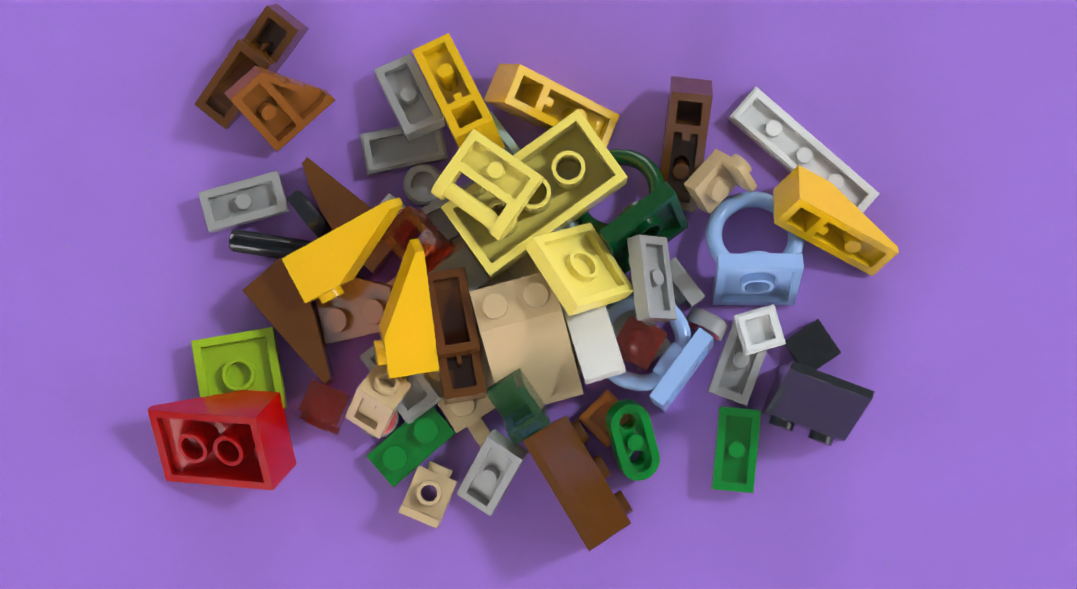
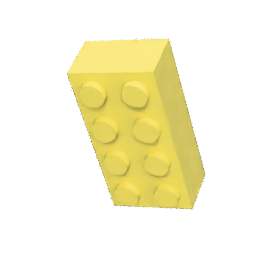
[441,109,628,280]

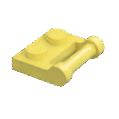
[431,128,544,241]

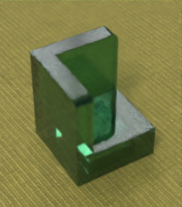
[487,368,551,445]

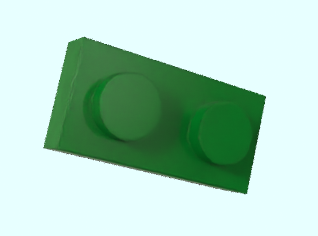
[711,406,761,493]
[366,407,456,487]

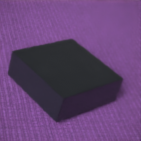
[286,190,333,238]
[785,319,841,370]

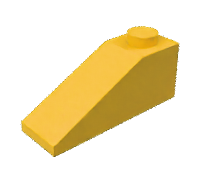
[412,33,505,149]
[484,63,620,148]
[773,165,899,276]
[282,197,403,305]
[374,238,439,379]

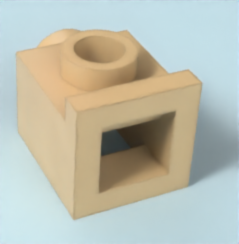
[399,461,458,528]

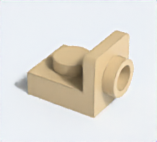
[684,149,758,214]
[345,364,411,439]

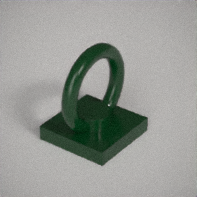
[576,149,689,274]

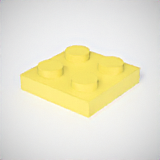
[525,222,633,316]

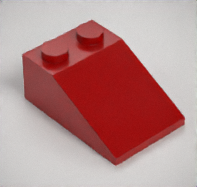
[147,390,297,490]

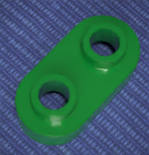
[605,399,660,481]

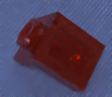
[616,316,668,372]

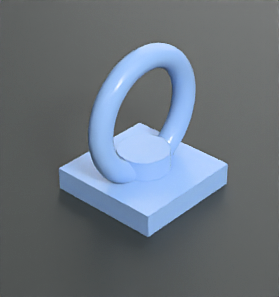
[705,191,804,305]
[606,292,713,412]

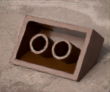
[523,416,633,551]

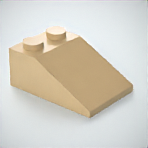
[469,272,584,416]

